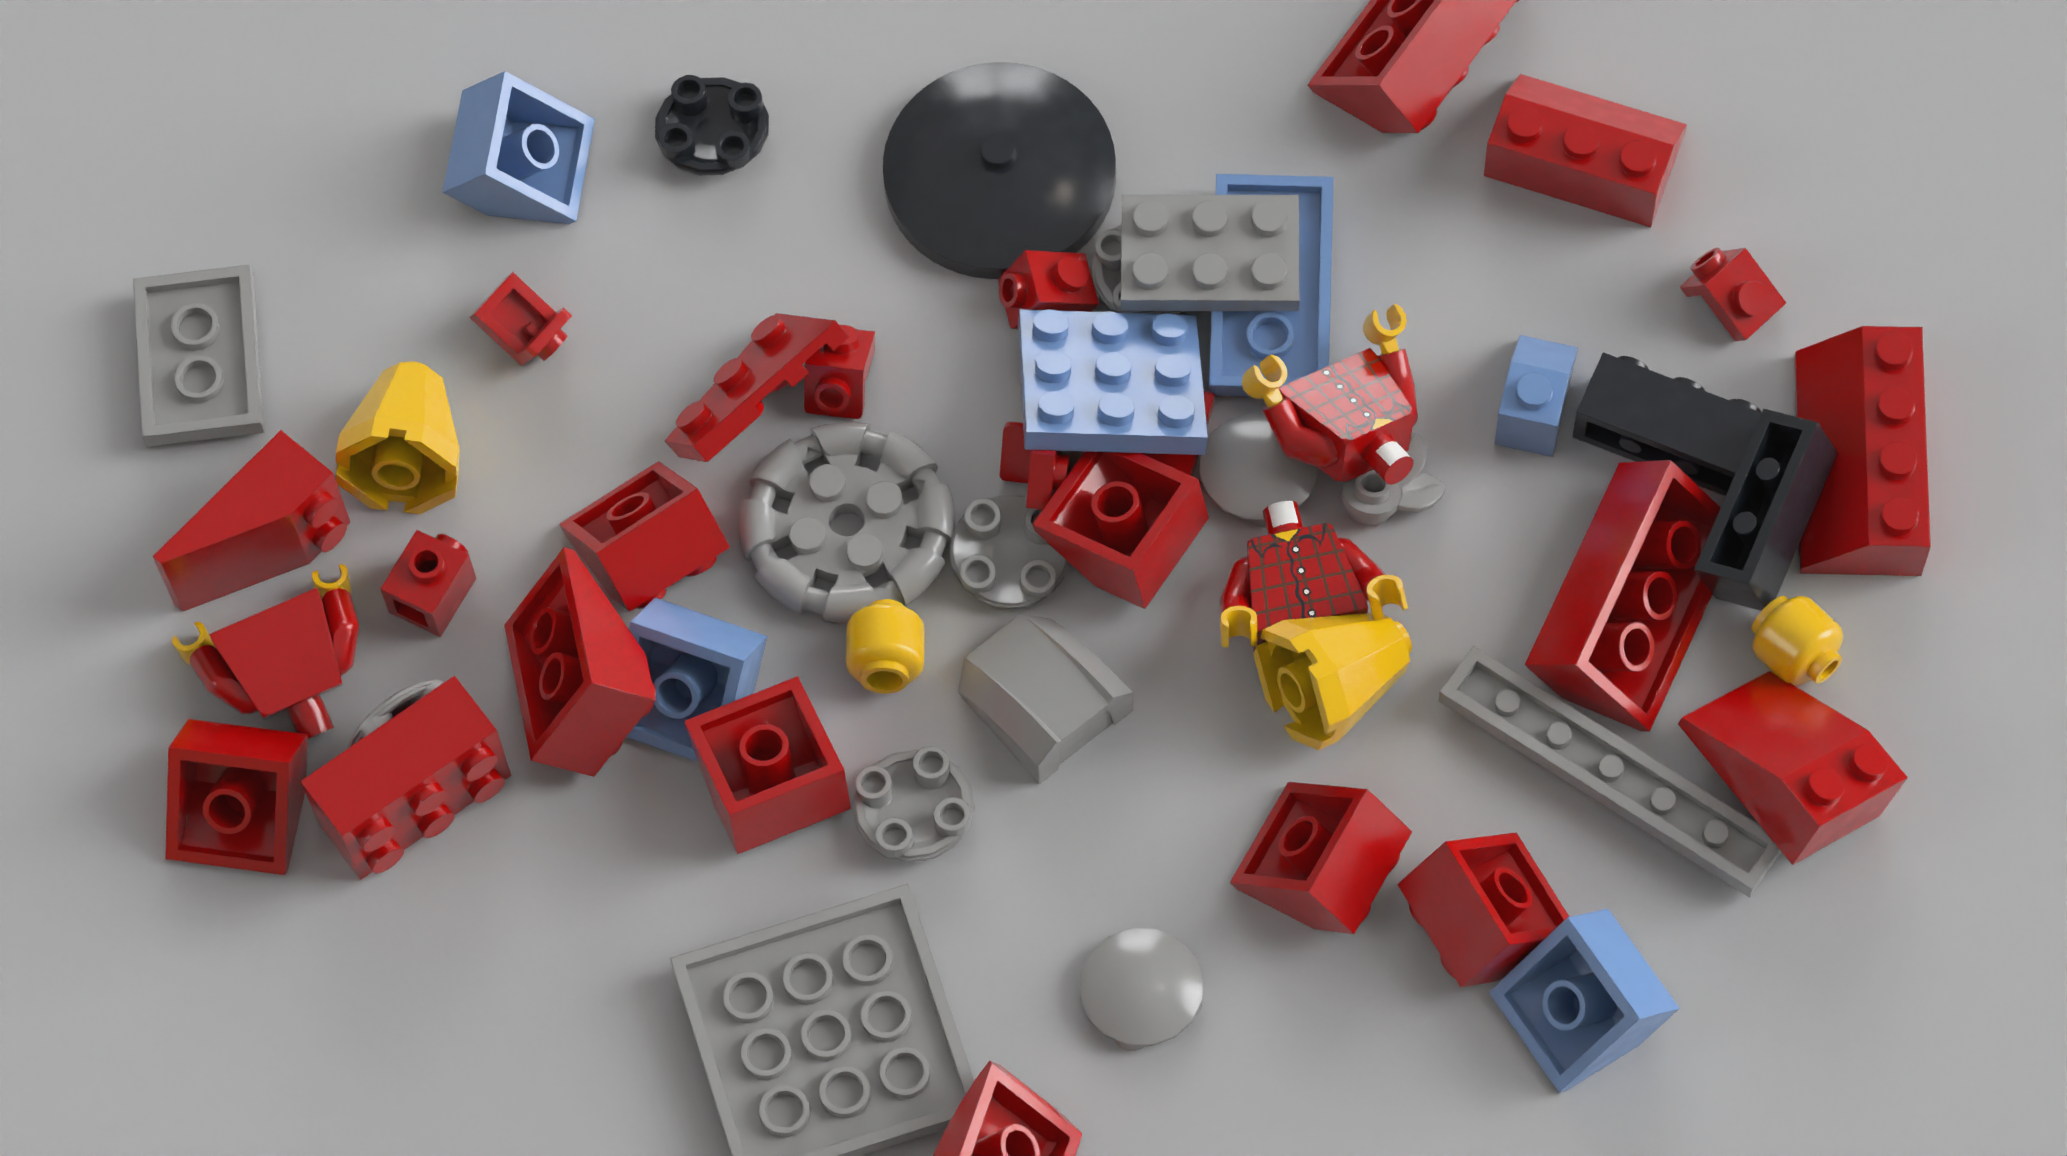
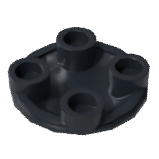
[655,75,769,176]

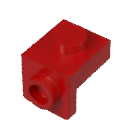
[1680,248,1786,342]
[998,250,1099,329]
[469,272,572,366]
[804,325,875,419]
[999,421,1071,510]

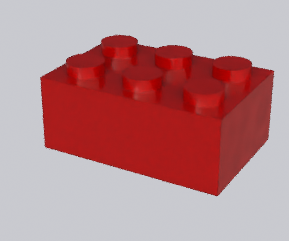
[301,675,512,880]

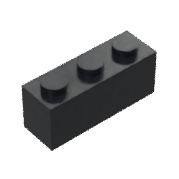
[1572,352,1762,496]
[1694,408,1838,611]

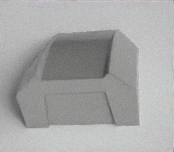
[958,614,1133,784]

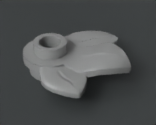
[1341,432,1446,525]

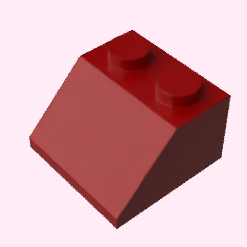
[1032,451,1209,609]
[559,461,730,612]
[684,676,851,855]
[165,719,308,875]
[1230,782,1412,934]
[1397,832,1570,987]

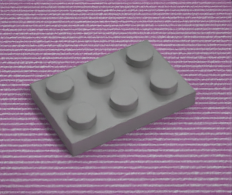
[1121,195,1300,311]
[133,264,265,447]

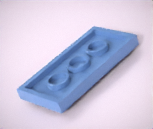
[1209,174,1334,397]

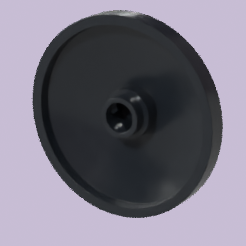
[883,62,1116,279]

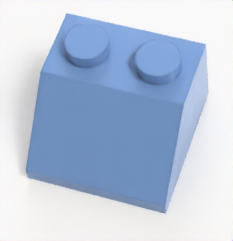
[442,71,595,224]
[627,598,768,762]
[1489,909,1680,1093]

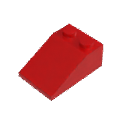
[152,430,351,612]
[504,547,656,777]
[1678,671,1908,865]

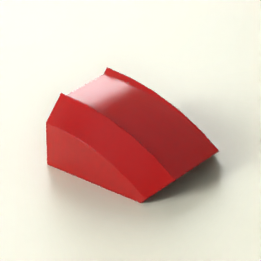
[933,1060,1082,1156]

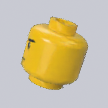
[1751,596,1843,686]
[845,599,925,694]

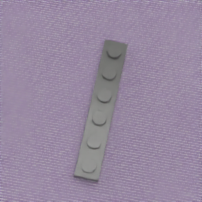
[1439,645,1781,898]

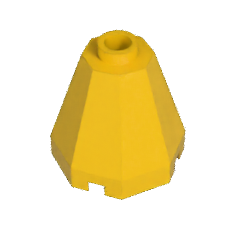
[336,361,459,514]
[1253,613,1412,751]

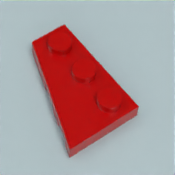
[665,313,849,462]

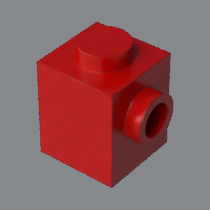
[380,530,476,638]

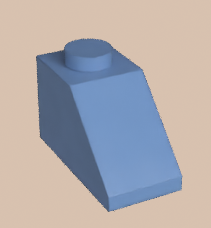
[1494,335,1578,457]

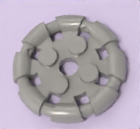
[739,422,955,623]

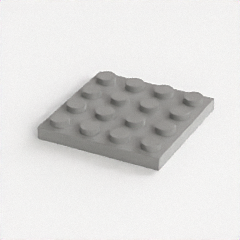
[670,883,974,1156]

